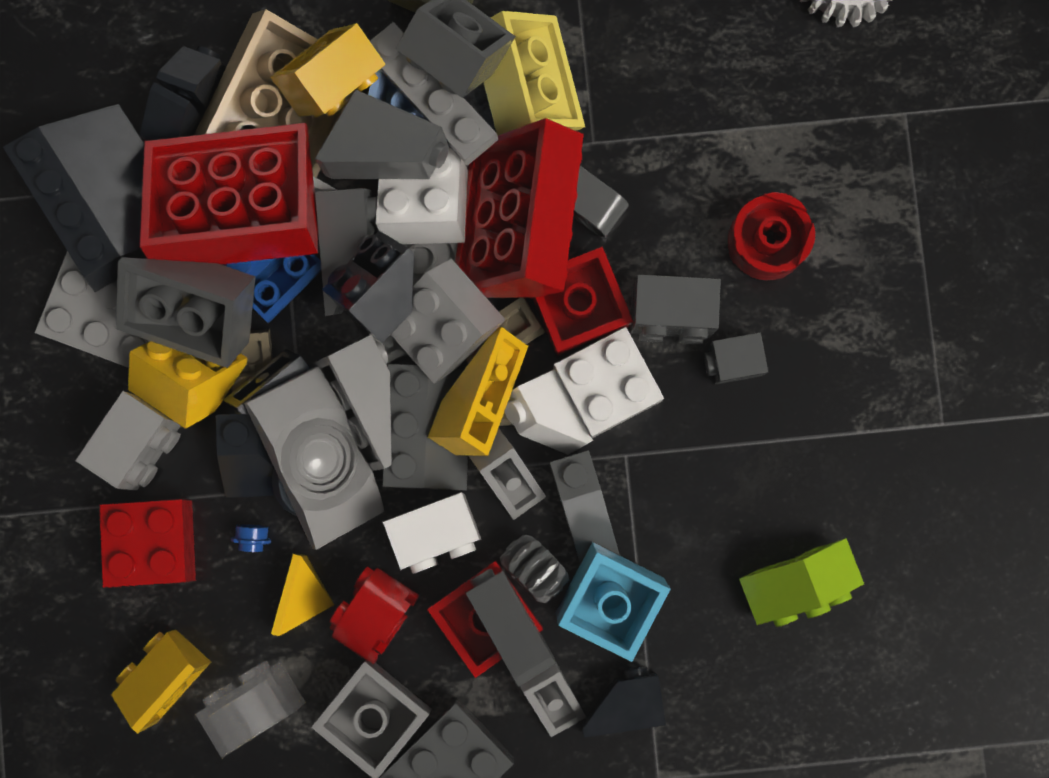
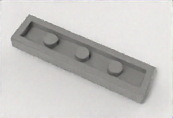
[370,22,499,166]

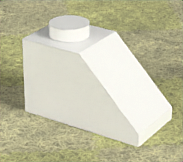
[505,369,593,455]

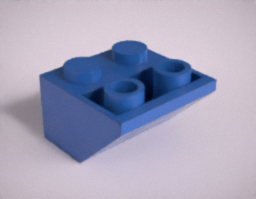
[221,254,322,323]

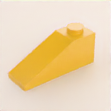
[428,327,528,456]

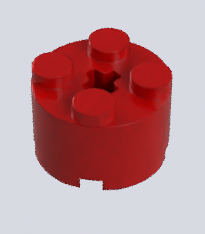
[728,192,815,280]
[329,567,419,665]

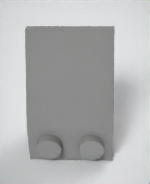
[309,335,392,471]

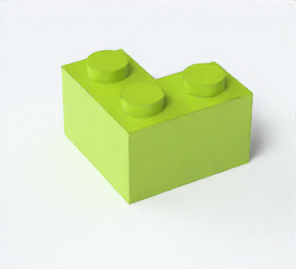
[739,538,864,627]

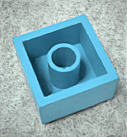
[555,542,671,662]

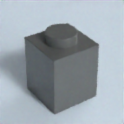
[704,332,768,384]

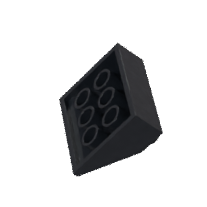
[3,104,147,292]

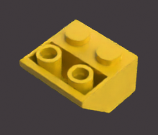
[128,341,247,429]

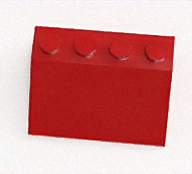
[455,118,584,298]
[140,123,318,264]

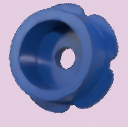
[231,524,271,552]

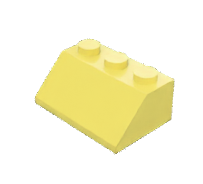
[484,11,585,136]

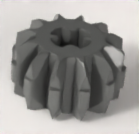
[500,535,569,603]

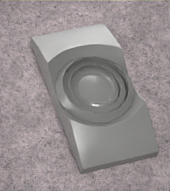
[244,367,384,550]

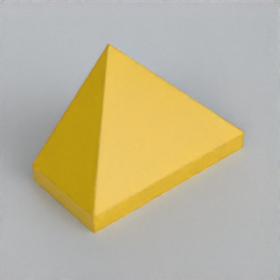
[271,553,334,636]

